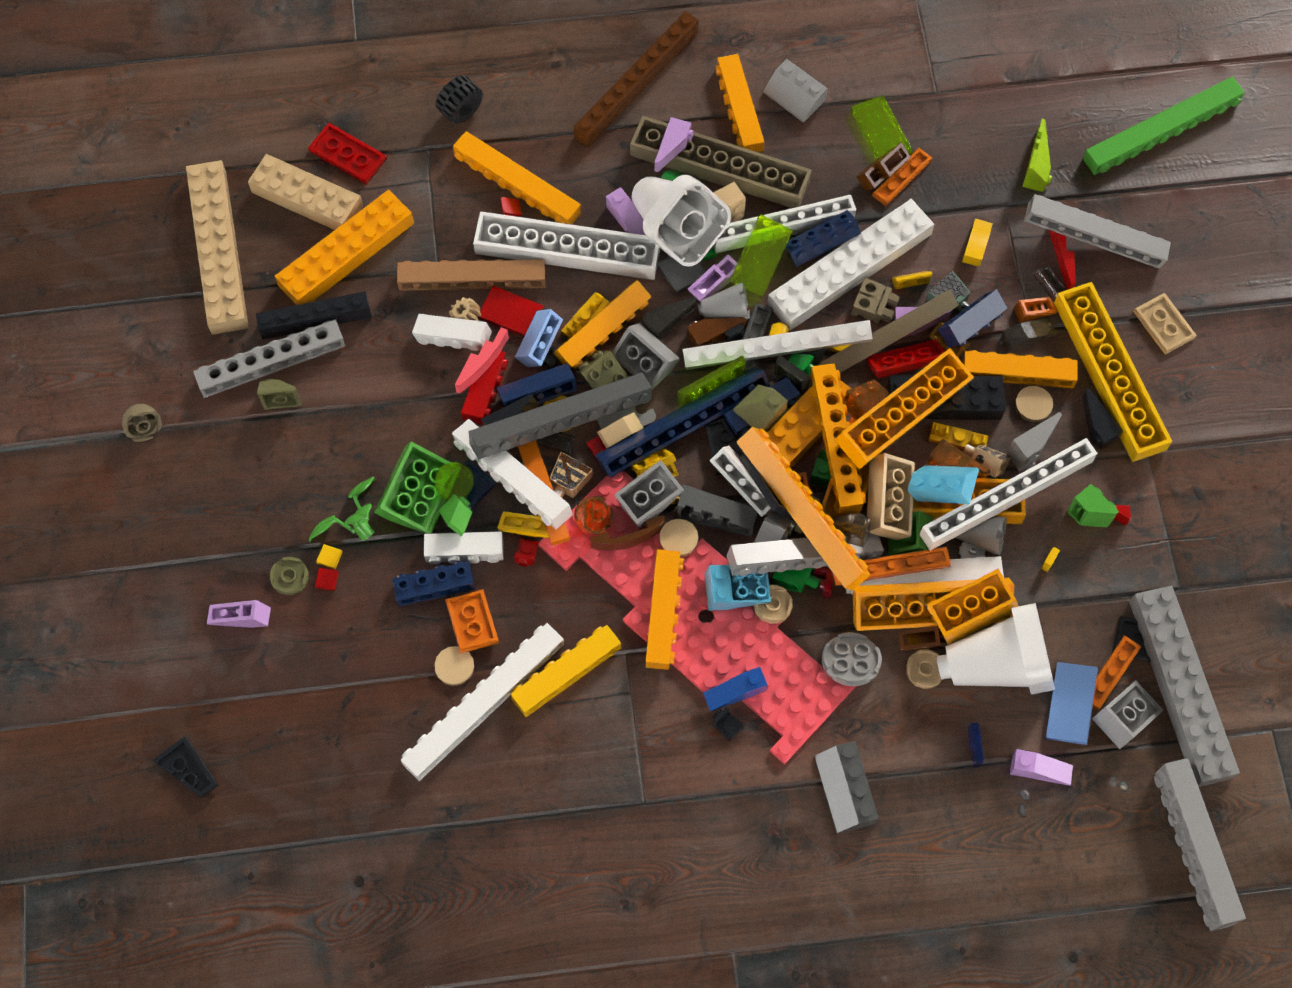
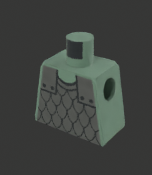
[926,271,970,316]

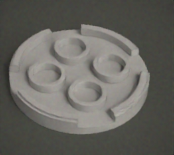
[822,632,882,686]

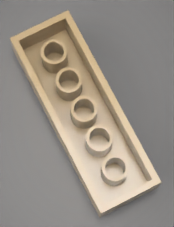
[248,154,363,230]

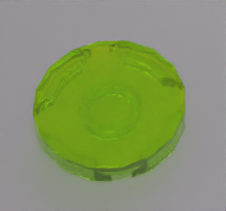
[435,462,474,500]

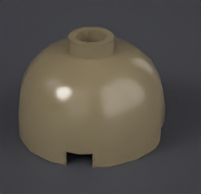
[121,404,162,442]

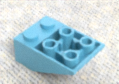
[704,565,771,610]

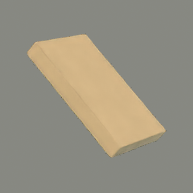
[1133,293,1197,354]

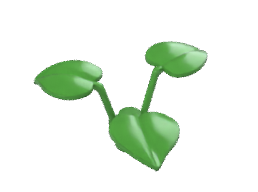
[309,476,375,543]

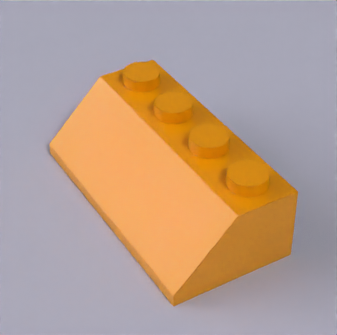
[927,568,1018,645]

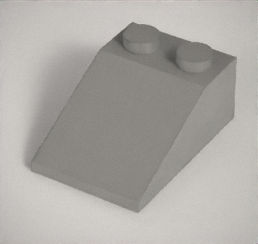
[1006,412,1062,472]
[614,460,684,530]
[1092,680,1163,749]

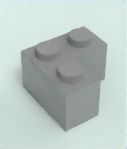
[754,510,795,543]

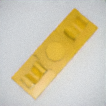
[561,292,610,339]
[929,422,989,450]
[497,511,549,538]

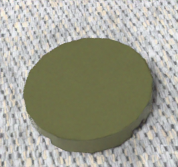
[269,557,309,595]

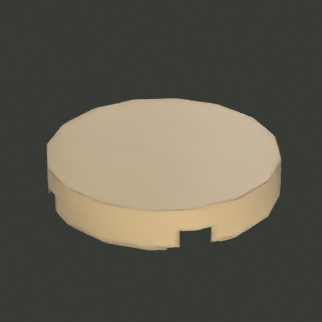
[1015,386,1053,422]
[659,519,698,557]
[754,585,793,624]
[435,646,474,686]
[906,649,942,689]

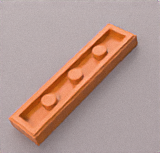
[872,148,932,206]
[1092,635,1141,711]

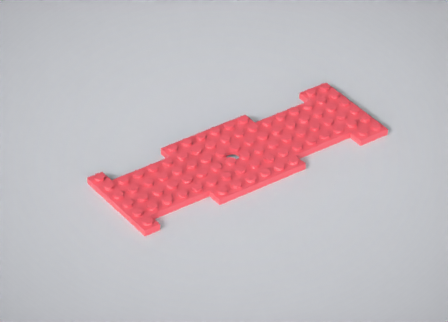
[538,471,857,765]

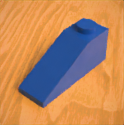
[703,667,768,712]

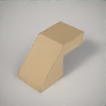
[597,413,643,449]

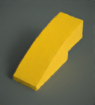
[962,218,993,267]

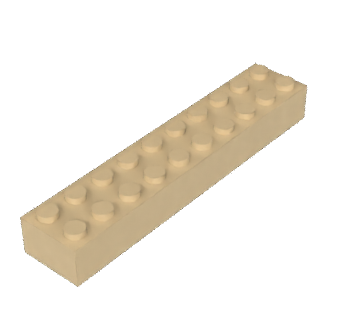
[186,160,249,335]

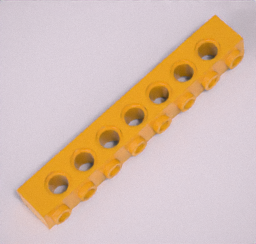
[811,363,866,514]

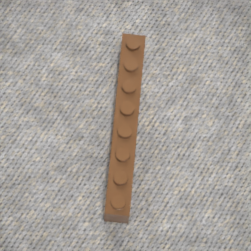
[397,259,546,291]

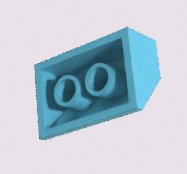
[908,465,979,504]

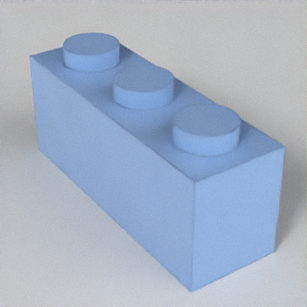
[515,309,563,367]

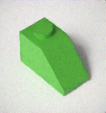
[439,494,472,536]

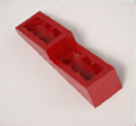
[1048,230,1076,290]

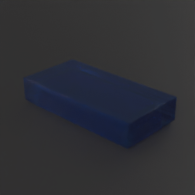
[968,722,984,767]

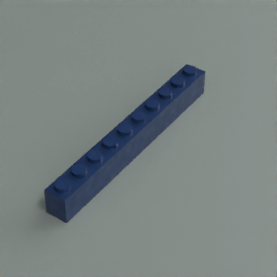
[595,366,771,478]

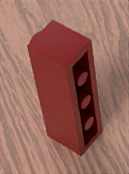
[461,351,509,426]

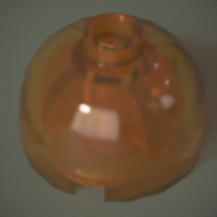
[574,496,613,535]

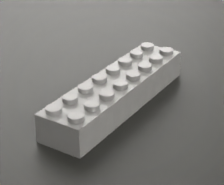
[1154,758,1246,931]

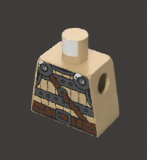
[963,444,1011,478]
[550,452,593,498]

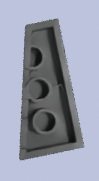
[677,484,757,537]

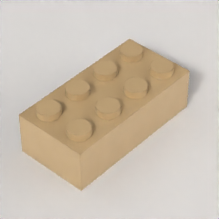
[866,453,915,541]

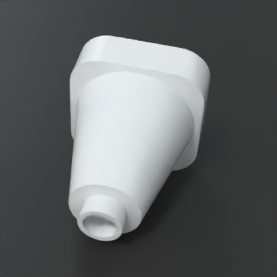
[632,175,731,266]
[937,603,1055,695]

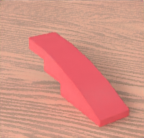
[455,327,509,394]

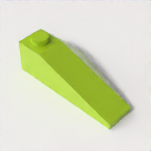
[1022,119,1052,192]

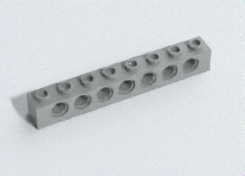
[193,319,345,398]

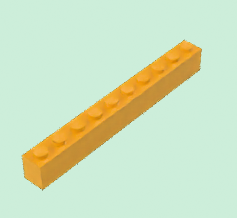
[737,427,870,590]

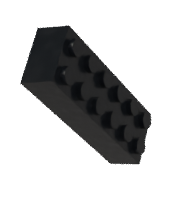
[887,375,1005,420]

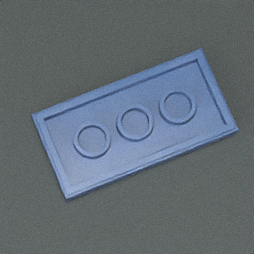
[1046,662,1098,745]

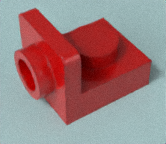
[514,539,539,567]

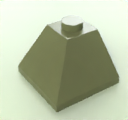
[257,379,302,410]
[733,385,788,430]

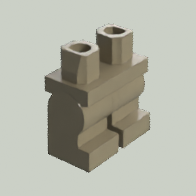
[850,277,900,324]

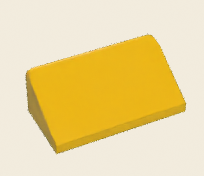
[892,271,932,289]

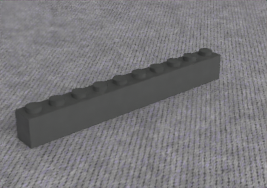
[468,373,652,460]

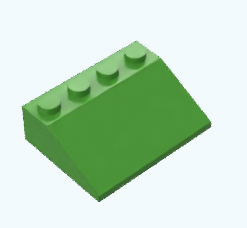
[374,442,461,534]

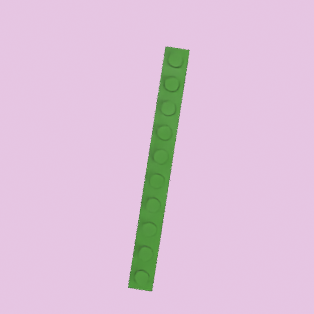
[1083,76,1245,175]

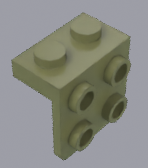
[575,350,628,389]

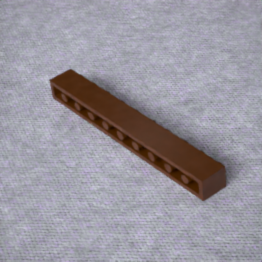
[574,11,699,147]

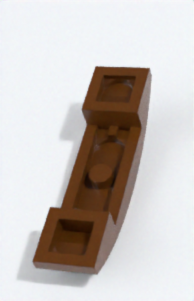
[590,515,665,551]

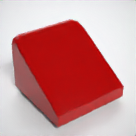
[500,197,522,217]
[1114,505,1131,525]

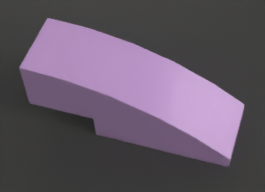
[688,255,742,302]

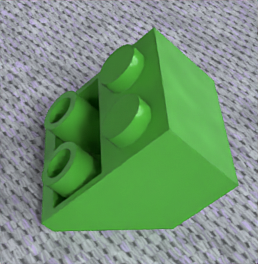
[1067,484,1119,527]

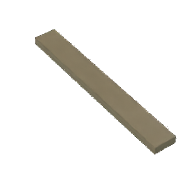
[820,289,959,373]

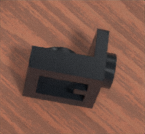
[712,707,744,742]

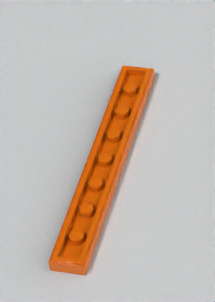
[518,440,571,546]

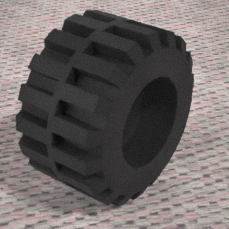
[436,75,483,124]

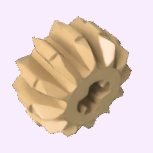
[449,297,481,321]

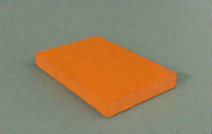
[445,589,499,653]

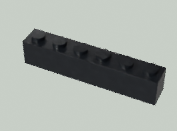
[256,291,372,340]

